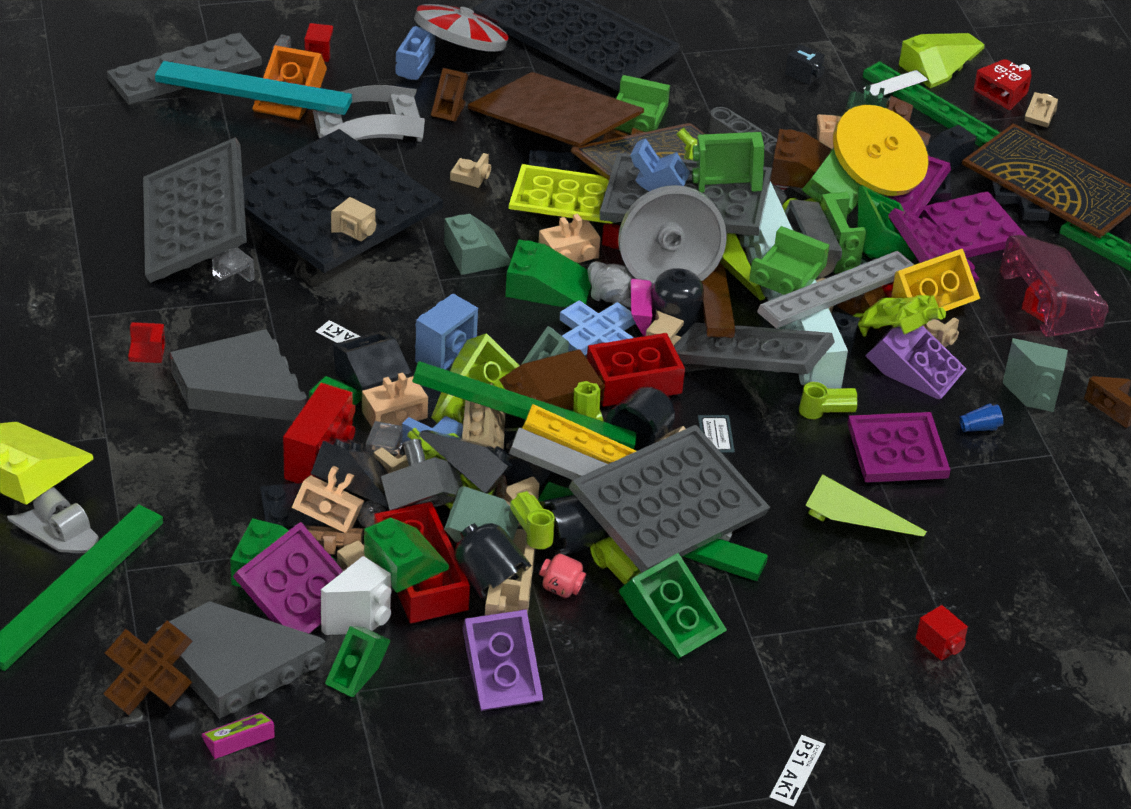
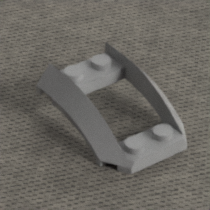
[312,85,425,142]

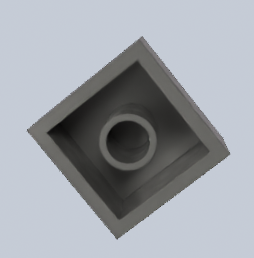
[381,439,463,510]

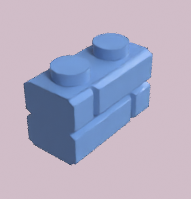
[396,26,435,80]

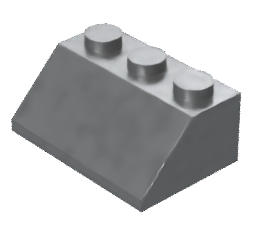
[785,199,842,280]

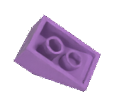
[463,609,543,711]

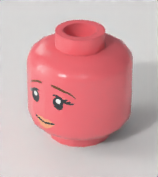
[539,553,586,598]

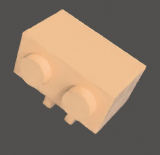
[539,214,600,263]
[362,373,428,433]
[292,466,364,533]

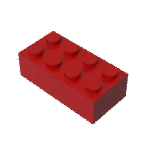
[374,502,470,623]

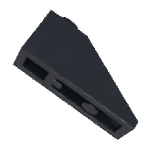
[926,125,976,170]
[419,430,513,493]

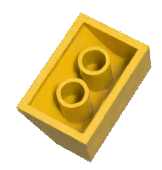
[891,248,980,311]

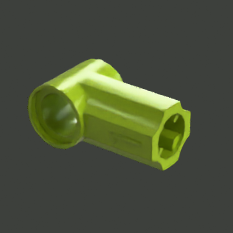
[573,381,604,422]
[799,382,857,419]
[510,491,555,549]
[591,536,642,585]

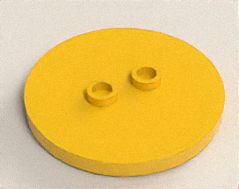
[833,105,928,196]

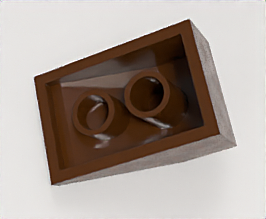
[771,129,832,188]
[499,349,605,420]

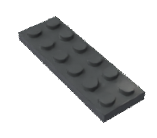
[107,33,262,105]
[674,323,835,374]

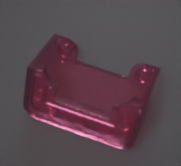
[1000,235,1108,337]

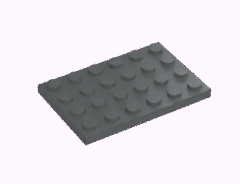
[143,137,247,283]
[600,153,772,236]
[569,425,770,573]

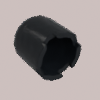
[651,268,704,337]
[606,387,675,451]
[539,494,607,559]
[454,523,532,601]

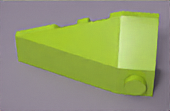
[899,33,985,88]
[720,233,765,300]
[431,333,520,424]
[806,474,927,537]

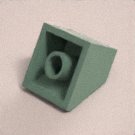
[444,214,511,275]
[1003,338,1068,412]
[444,487,519,544]

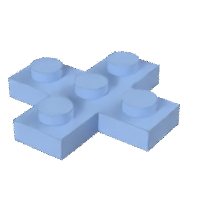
[560,300,636,355]

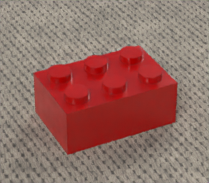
[587,333,685,407]
[283,383,355,483]

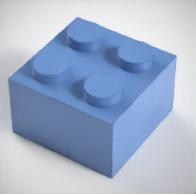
[415,294,478,371]

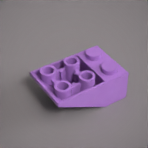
[866,326,966,400]

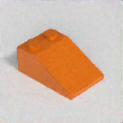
[252,45,327,120]

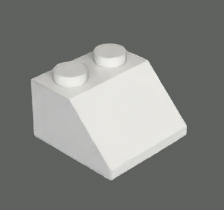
[321,556,391,635]

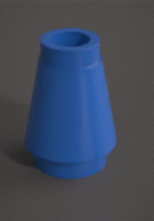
[959,403,1003,432]

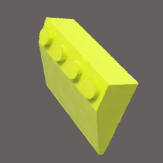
[509,164,613,224]
[0,422,93,505]

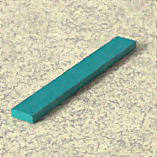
[155,61,352,115]

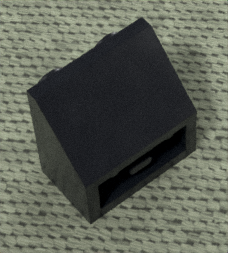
[333,330,412,392]

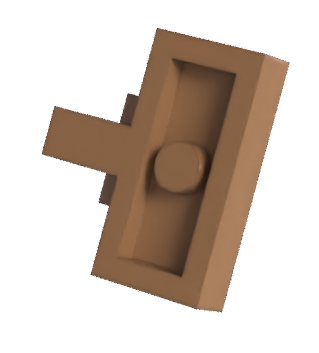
[304,525,363,554]

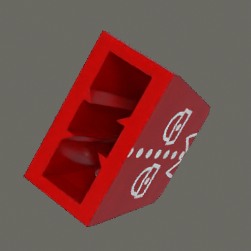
[974,59,1032,110]

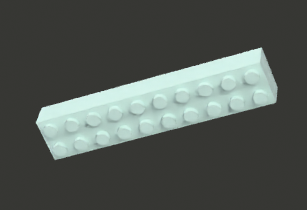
[739,181,848,388]

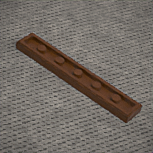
[702,262,735,338]

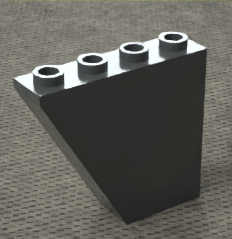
[170,329,308,421]
[156,601,325,719]

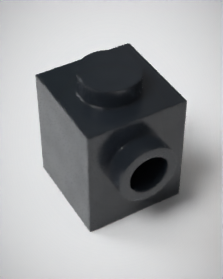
[832,312,860,358]

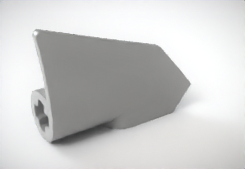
[7,487,99,553]

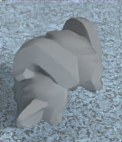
[587,261,636,308]

